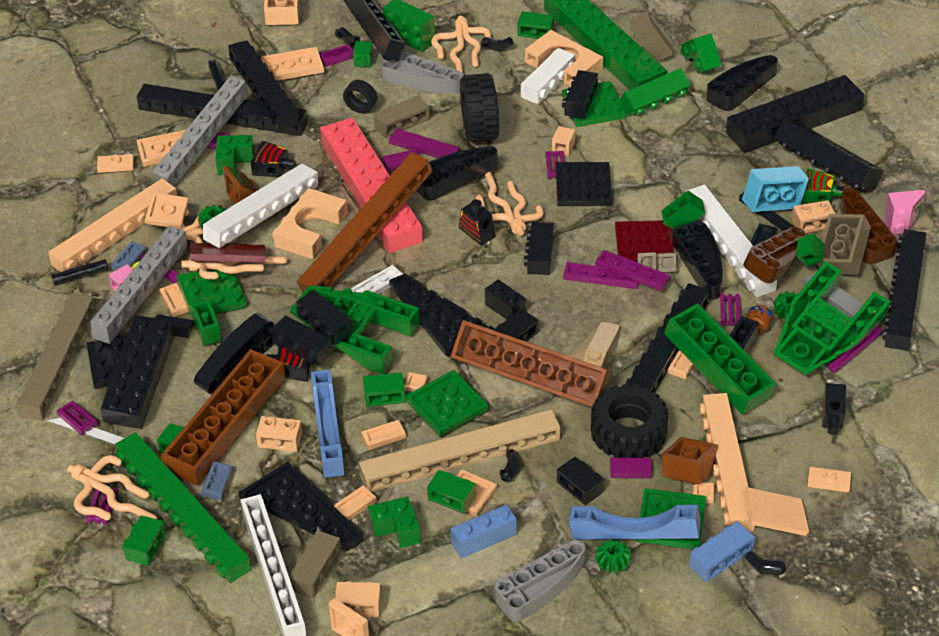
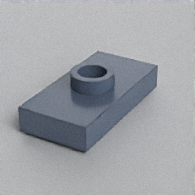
[111,241,148,270]
[201,461,233,500]

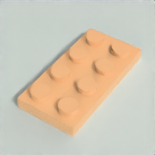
[261,47,324,81]

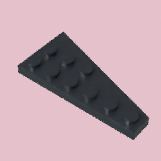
[389,273,495,356]
[238,462,364,551]

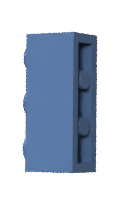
[450,504,517,559]
[689,521,755,582]

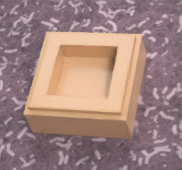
[404,372,428,392]
[693,482,714,504]

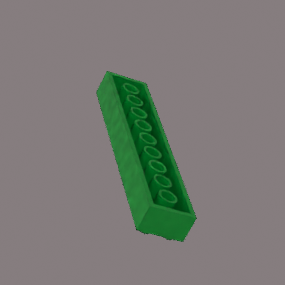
[544,0,667,90]

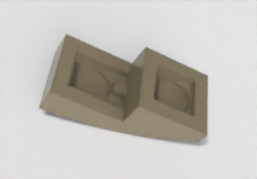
[638,252,678,273]

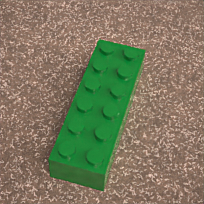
[664,303,777,415]

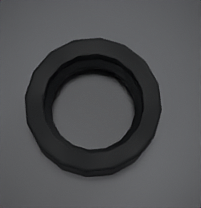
[343,80,378,114]

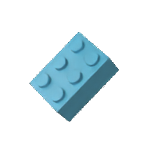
[742,166,809,212]

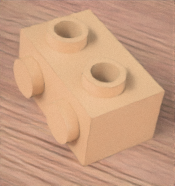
[792,200,835,233]
[256,416,302,452]

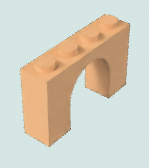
[525,30,603,87]
[272,188,348,259]

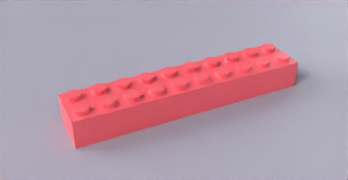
[320,118,423,253]

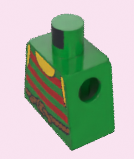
[801,168,844,204]

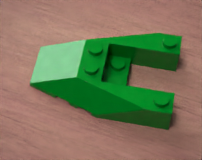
[773,261,890,376]
[290,285,420,374]

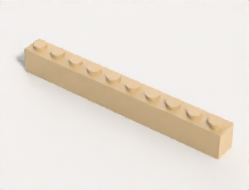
[359,409,560,492]

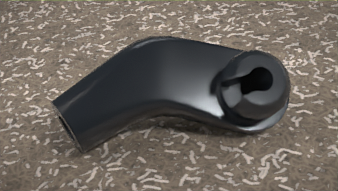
[335,27,360,46]
[481,37,513,52]
[499,449,521,482]
[745,551,786,575]

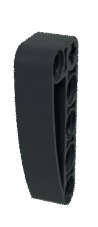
[706,55,778,111]
[416,146,499,201]
[673,221,723,300]
[194,312,274,394]

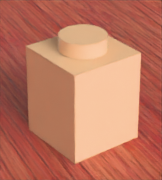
[552,126,575,156]

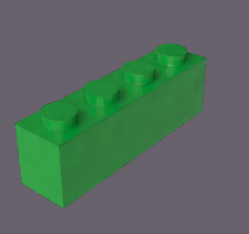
[619,68,691,117]

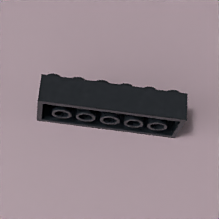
[774,118,884,191]
[101,315,175,429]

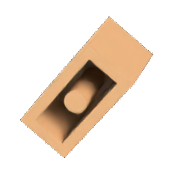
[335,581,381,617]

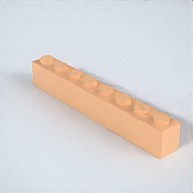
[48,179,177,272]
[699,393,755,532]

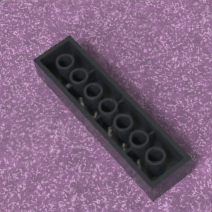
[726,75,865,154]

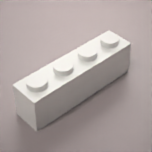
[521,48,575,104]

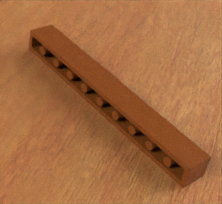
[297,152,432,293]

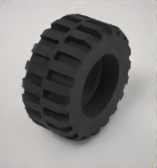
[460,73,500,142]
[591,384,668,458]

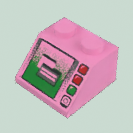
[884,190,925,235]

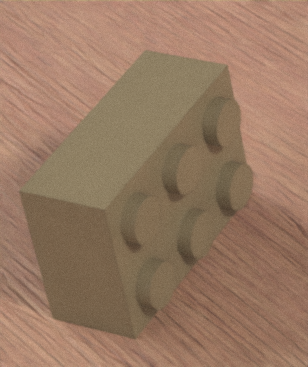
[817,214,871,275]

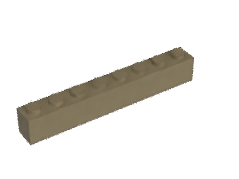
[16,293,96,421]

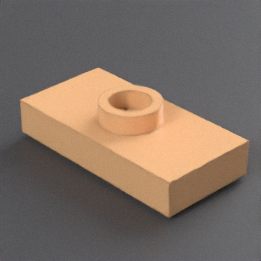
[97,154,134,173]
[807,467,851,492]

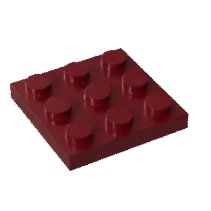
[615,220,674,263]

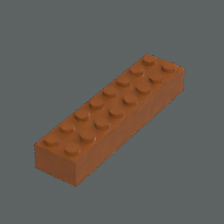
[451,320,613,407]
[161,349,286,486]

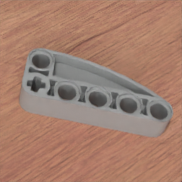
[381,50,463,93]
[495,540,585,622]

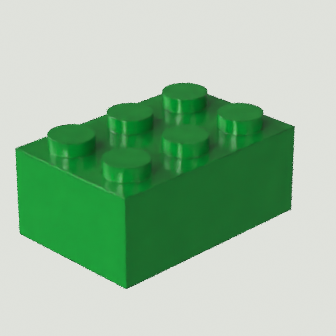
[383,0,435,53]

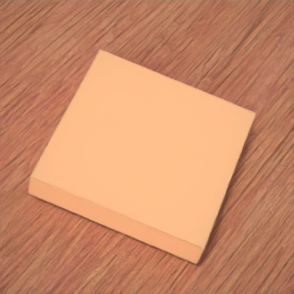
[145,192,189,229]
[457,469,497,517]
[329,598,369,636]

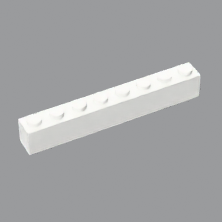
[203,164,318,248]
[685,185,777,297]
[241,494,306,636]

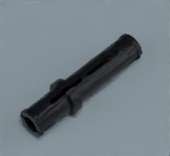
[51,258,109,286]

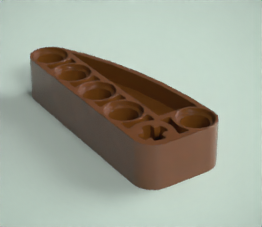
[840,188,897,264]
[743,227,806,283]

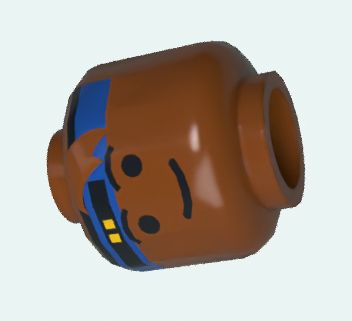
[746,305,773,334]

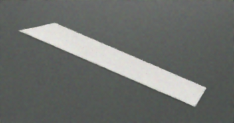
[47,418,124,444]

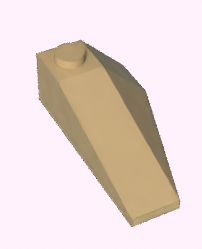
[570,322,620,368]

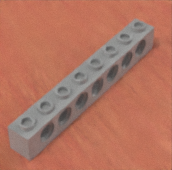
[152,76,248,187]
[90,226,187,344]

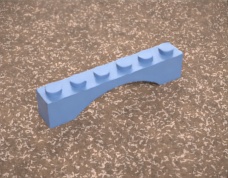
[311,370,344,478]
[569,505,701,539]

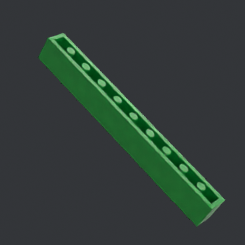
[115,432,251,583]

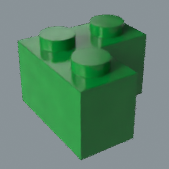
[681,33,722,74]
[215,135,255,175]
[368,496,420,548]

